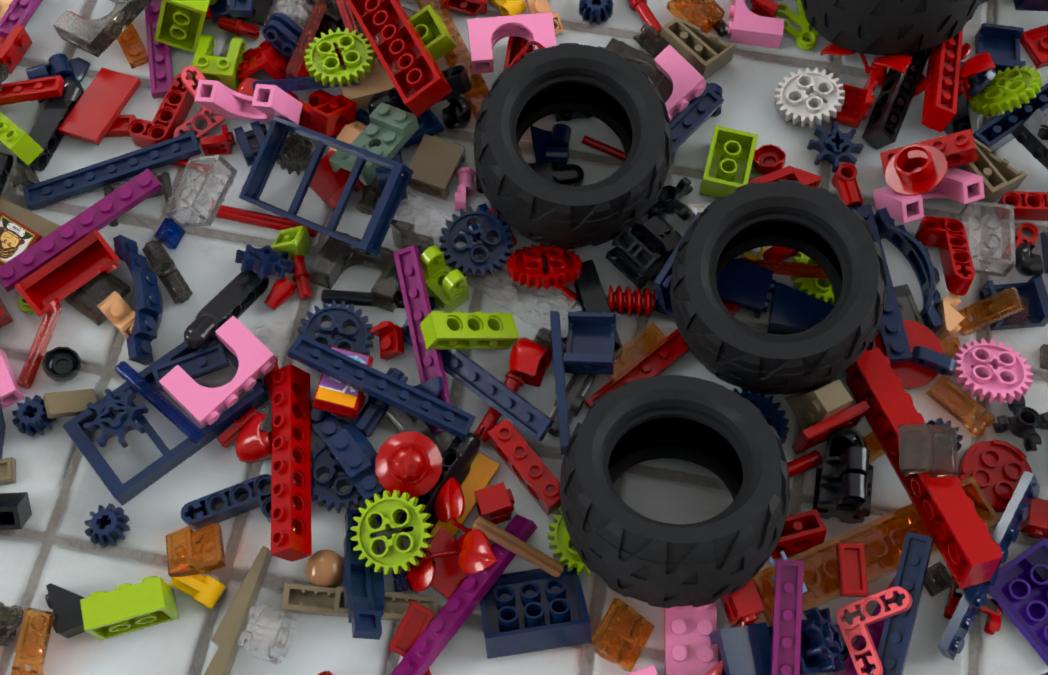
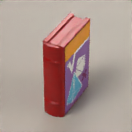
[313,346,373,418]

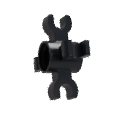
[647,177,693,222]
[992,395,1048,452]

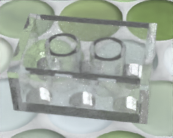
[162,155,238,228]
[959,201,1016,277]

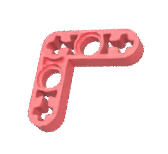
[173,66,225,140]
[836,586,913,675]

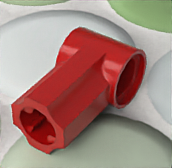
[832,163,864,207]

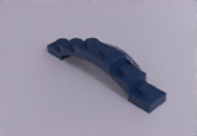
[874,208,943,334]
[113,235,163,366]
[310,407,402,526]
[342,509,385,640]

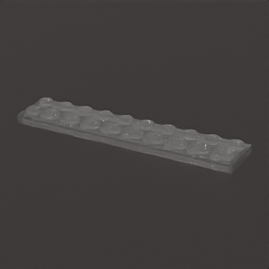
[372,186,576,338]

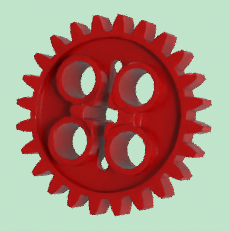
[507,243,582,290]

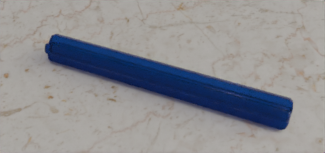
[253,77,360,92]
[115,361,206,444]

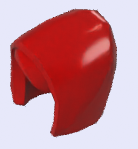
[509,338,553,387]
[235,414,272,464]

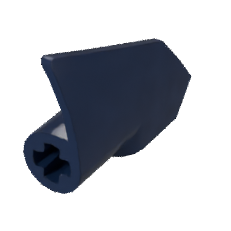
[26,53,91,103]
[530,124,571,165]

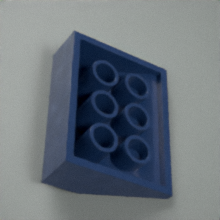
[480,564,591,659]

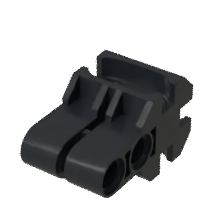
[605,215,682,289]
[812,446,873,524]

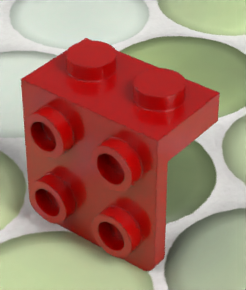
[0,24,33,74]
[236,40,291,83]
[833,70,878,128]
[309,150,364,210]

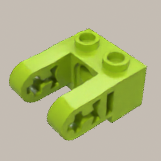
[191,34,246,91]
[420,245,469,313]

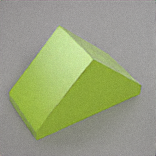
[271,225,312,258]

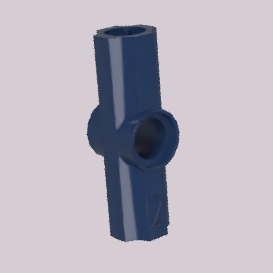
[352,367,408,438]

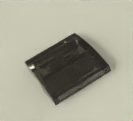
[391,219,434,257]
[64,271,131,326]
[898,424,958,478]

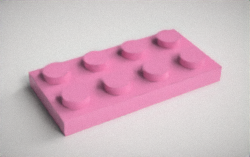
[664,601,718,675]

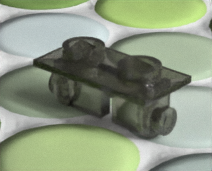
[633,24,673,59]

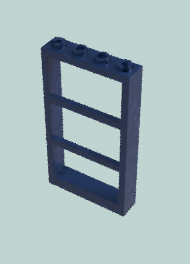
[238,116,414,256]
[63,338,269,506]

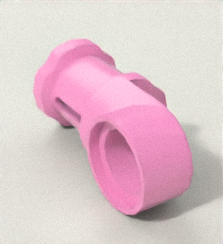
[455,167,476,211]

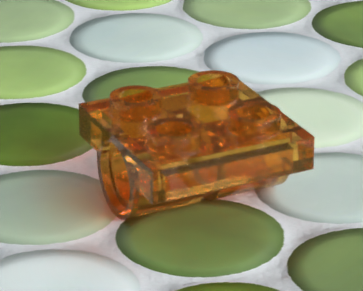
[666,0,725,34]
[589,598,655,672]

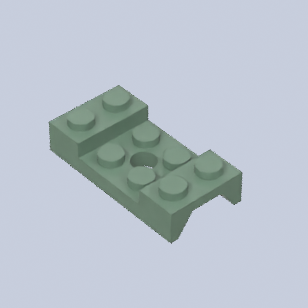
[328,102,420,186]

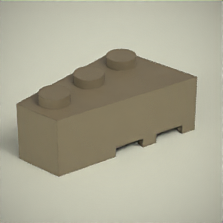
[659,17,736,80]
[955,137,1028,206]
[785,379,853,431]

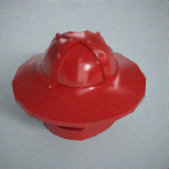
[885,144,948,196]
[375,432,442,498]

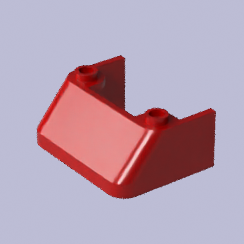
[14,229,120,317]

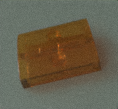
[165,522,226,577]

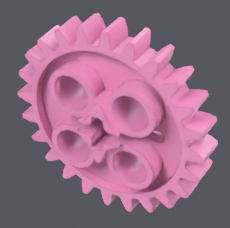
[952,338,1033,405]

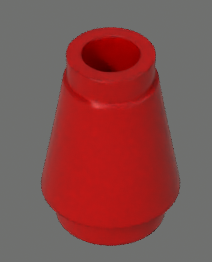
[264,277,297,311]

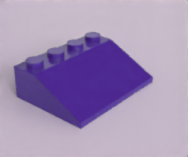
[988,538,1048,666]

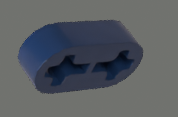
[911,346,957,376]

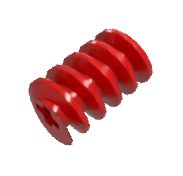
[608,285,656,318]

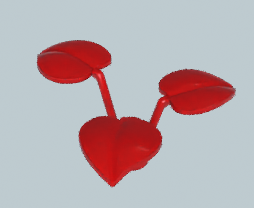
[913,43,996,101]
[820,44,912,86]
[406,477,499,591]

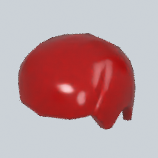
[753,144,786,175]

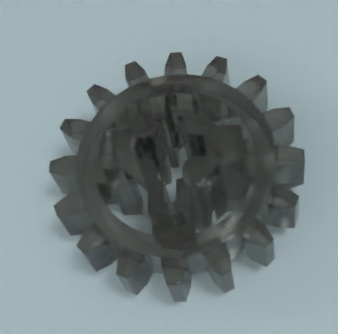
[276,132,318,175]

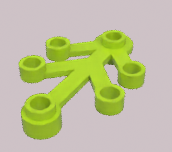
[776,0,820,51]

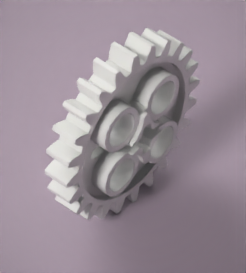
[774,67,845,127]

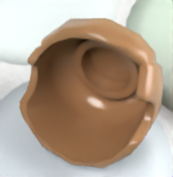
[305,550,345,588]

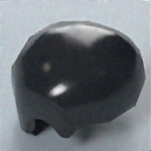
[442,95,471,130]
[1013,242,1043,277]
[42,347,81,382]

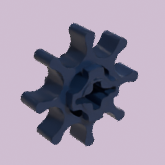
[807,121,864,173]
[235,244,295,280]
[83,389,149,448]
[801,607,849,673]

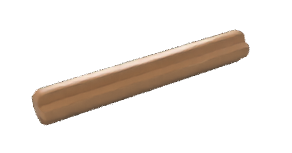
[472,517,564,577]

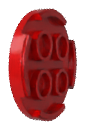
[871,320,943,389]
[958,439,1032,512]

